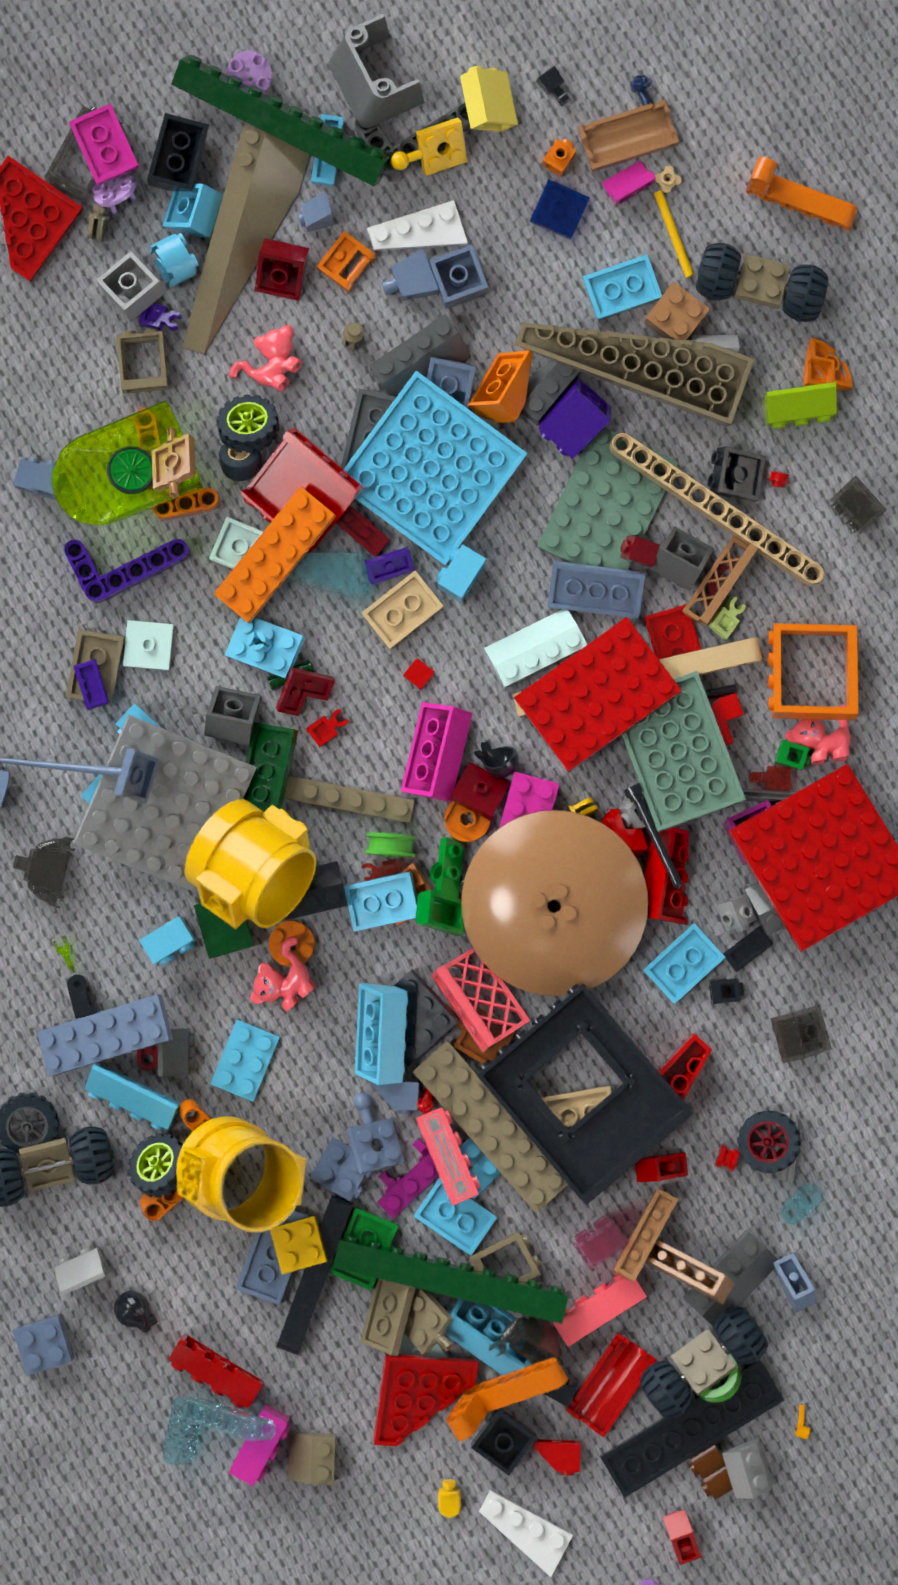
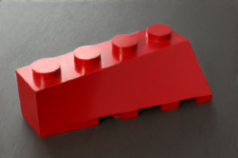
[644,827,689,926]
[658,1033,712,1100]
[168,1333,264,1409]

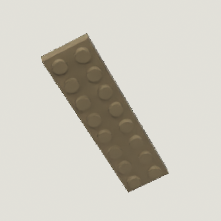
[413,1041,568,1213]

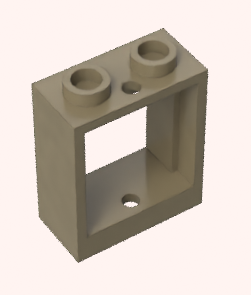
[116,328,169,394]
[469,1230,542,1282]

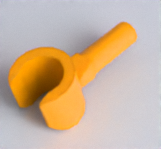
[795,1405,810,1439]

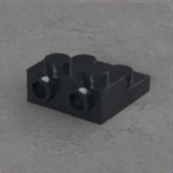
[707,446,766,502]

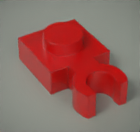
[306,709,349,748]

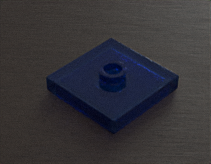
[530,179,590,240]

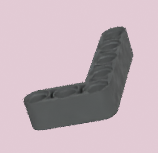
[355,103,470,176]

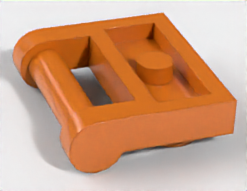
[316,231,377,293]

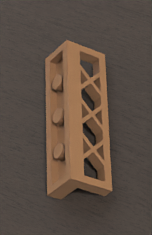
[682,536,758,627]
[611,1188,678,1283]

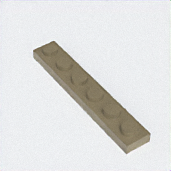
[284,776,414,823]

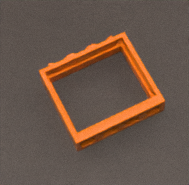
[767,623,858,721]

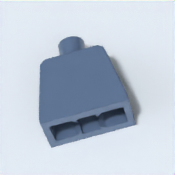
[382,249,439,301]

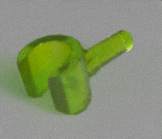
[53,937,74,970]

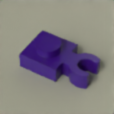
[138,304,182,331]

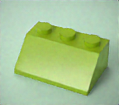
[762,382,837,430]

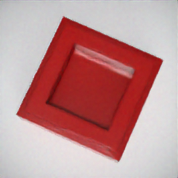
[403,658,435,690]

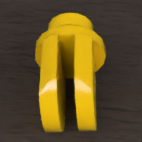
[567,797,599,817]
[438,1479,461,1518]

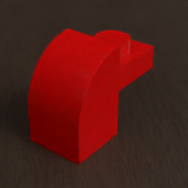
[711,693,744,746]
[602,808,648,858]

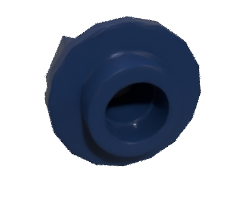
[630,75,653,106]

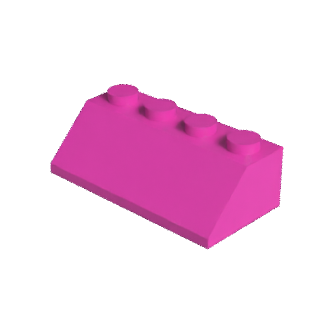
[401,702,473,803]

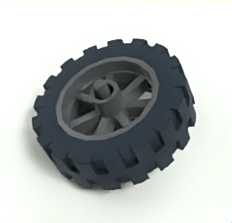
[0,1092,59,1156]

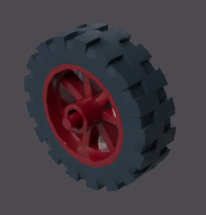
[737,1110,802,1173]

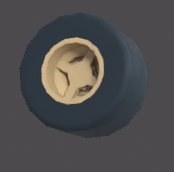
[219,443,262,481]

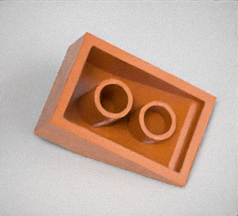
[467,350,532,423]

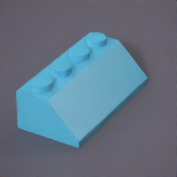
[355,983,408,1085]
[84,1063,181,1131]
[445,1299,545,1375]

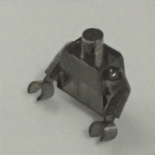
[13,837,75,909]
[489,1316,562,1364]

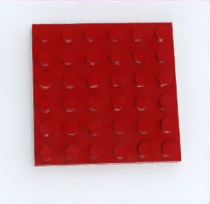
[728,763,898,953]

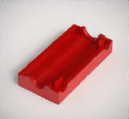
[565,1331,657,1437]

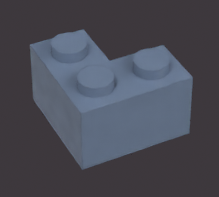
[13,457,68,501]

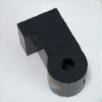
[67,974,100,1019]

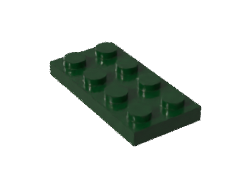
[243,722,298,812]

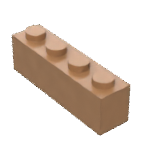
[645,1240,734,1304]

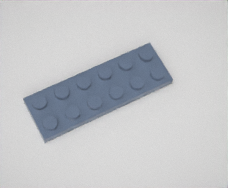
[37,994,173,1077]

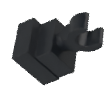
[536,65,570,107]

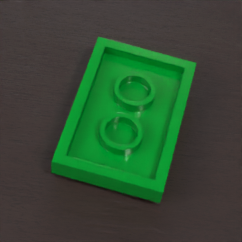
[328,1207,399,1291]

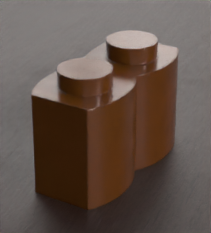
[688,1444,733,1500]

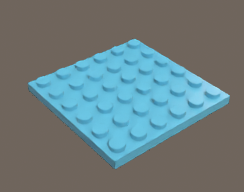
[343,371,528,565]

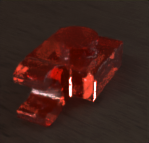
[749,766,791,791]
[361,859,403,881]

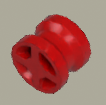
[714,1144,740,1172]

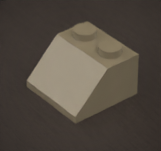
[288,1432,336,1485]

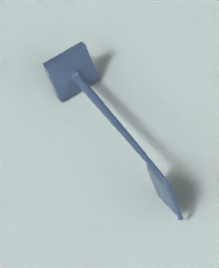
[0,748,160,809]

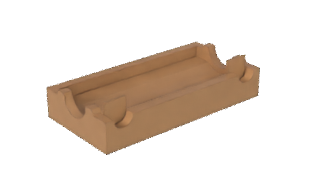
[578,99,679,172]

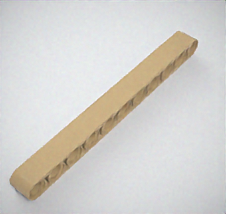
[609,433,824,586]
[513,637,763,717]

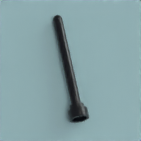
[623,783,682,888]

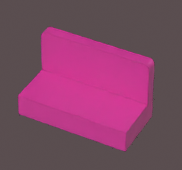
[602,161,656,206]

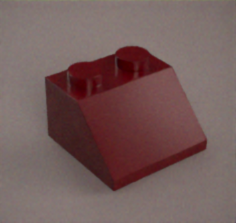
[254,238,309,301]

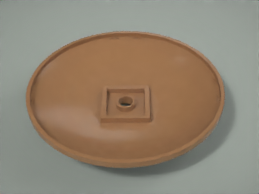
[461,810,648,996]

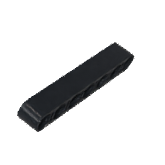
[276,1195,353,1355]

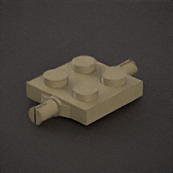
[404,1289,453,1354]

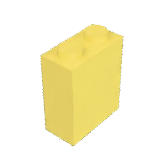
[460,66,518,132]

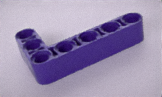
[64,539,190,603]

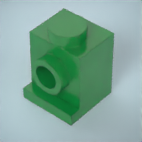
[774,740,811,771]

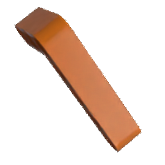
[745,156,858,231]
[134,408,220,520]
[139,1099,213,1221]
[446,1358,568,1441]

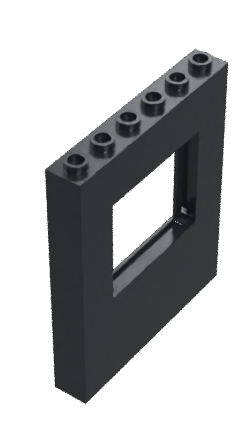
[476,984,694,1205]

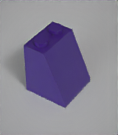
[539,377,611,459]

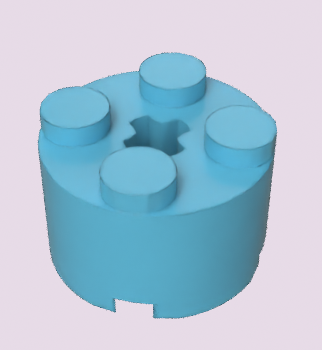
[149,233,198,288]

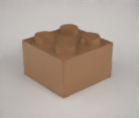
[644,282,710,340]

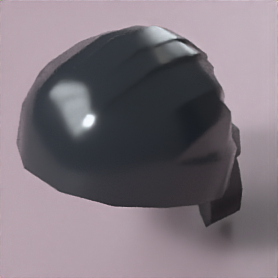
[474,742,519,779]
[113,1291,157,1333]

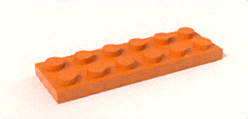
[213,486,336,624]

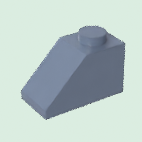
[298,192,334,232]
[372,1081,419,1115]
[773,1253,816,1313]

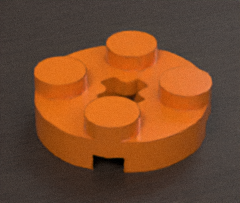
[444,801,490,842]
[268,921,315,967]

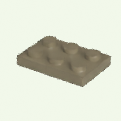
[66,629,125,706]
[360,1279,416,1356]

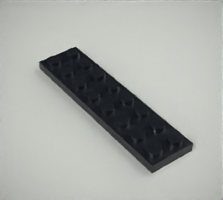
[600,1359,785,1498]

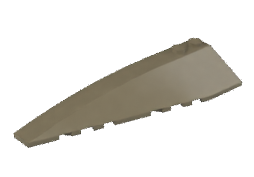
[183,124,310,354]
[515,322,754,427]

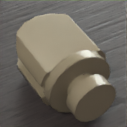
[88,205,109,241]
[342,323,364,351]

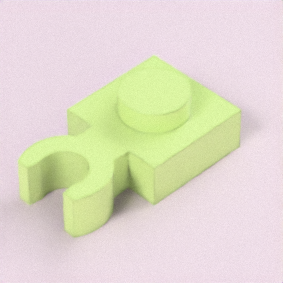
[707,597,746,639]

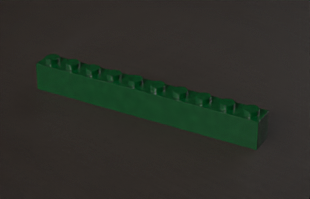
[171,55,390,186]
[333,1235,569,1324]

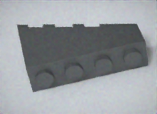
[521,360,582,426]

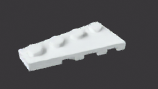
[367,200,468,251]
[479,1490,573,1577]

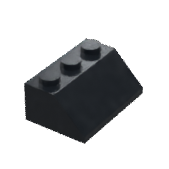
[147,113,209,192]
[281,861,348,922]

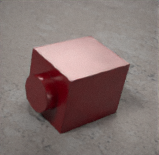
[620,536,660,567]

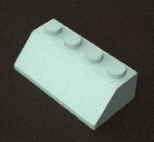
[484,609,587,689]

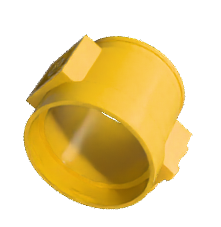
[185,799,316,929]
[176,1116,306,1232]

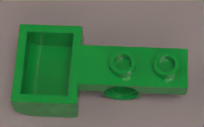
[415,837,464,936]

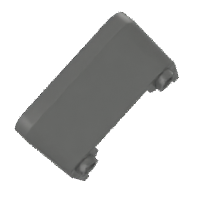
[329,14,425,128]

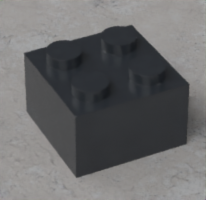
[471,1408,537,1476]

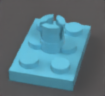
[225,617,305,679]

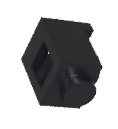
[709,978,744,1004]
[543,1379,579,1407]

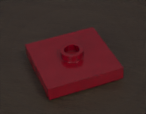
[449,762,510,821]

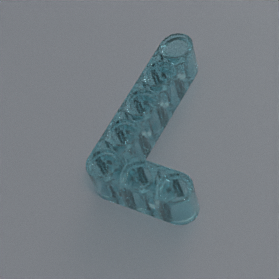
[163,1396,276,1465]

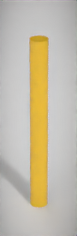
[654,190,694,278]

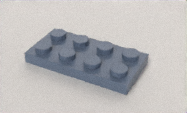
[547,561,645,619]
[236,1210,312,1305]

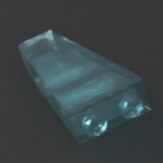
[285,553,367,601]

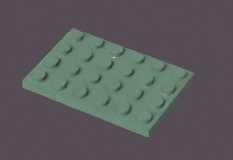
[537,427,679,570]
[622,671,746,833]

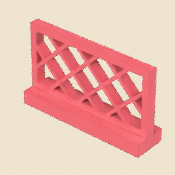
[431,948,530,1053]

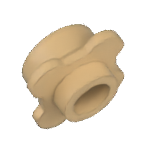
[655,166,681,193]

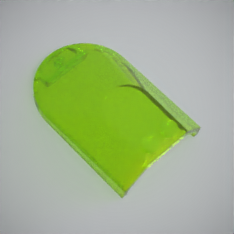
[51,400,203,526]

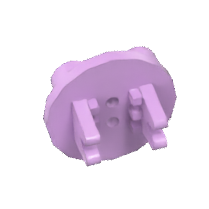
[226,51,272,92]
[92,174,137,214]

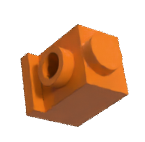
[542,139,576,177]

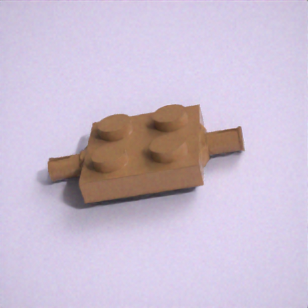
[151,427,196,498]

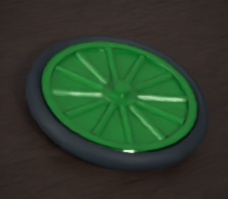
[107,446,153,494]

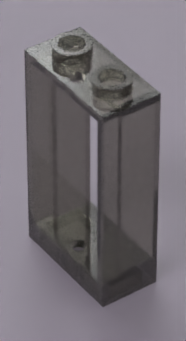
[44,106,126,203]

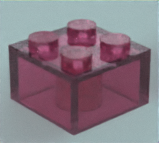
[572,1215,629,1270]

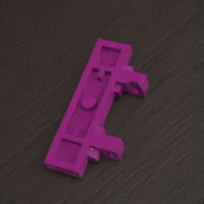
[377,1138,439,1219]

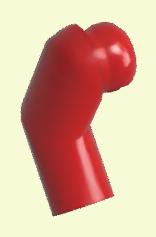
[417,1088,434,1114]

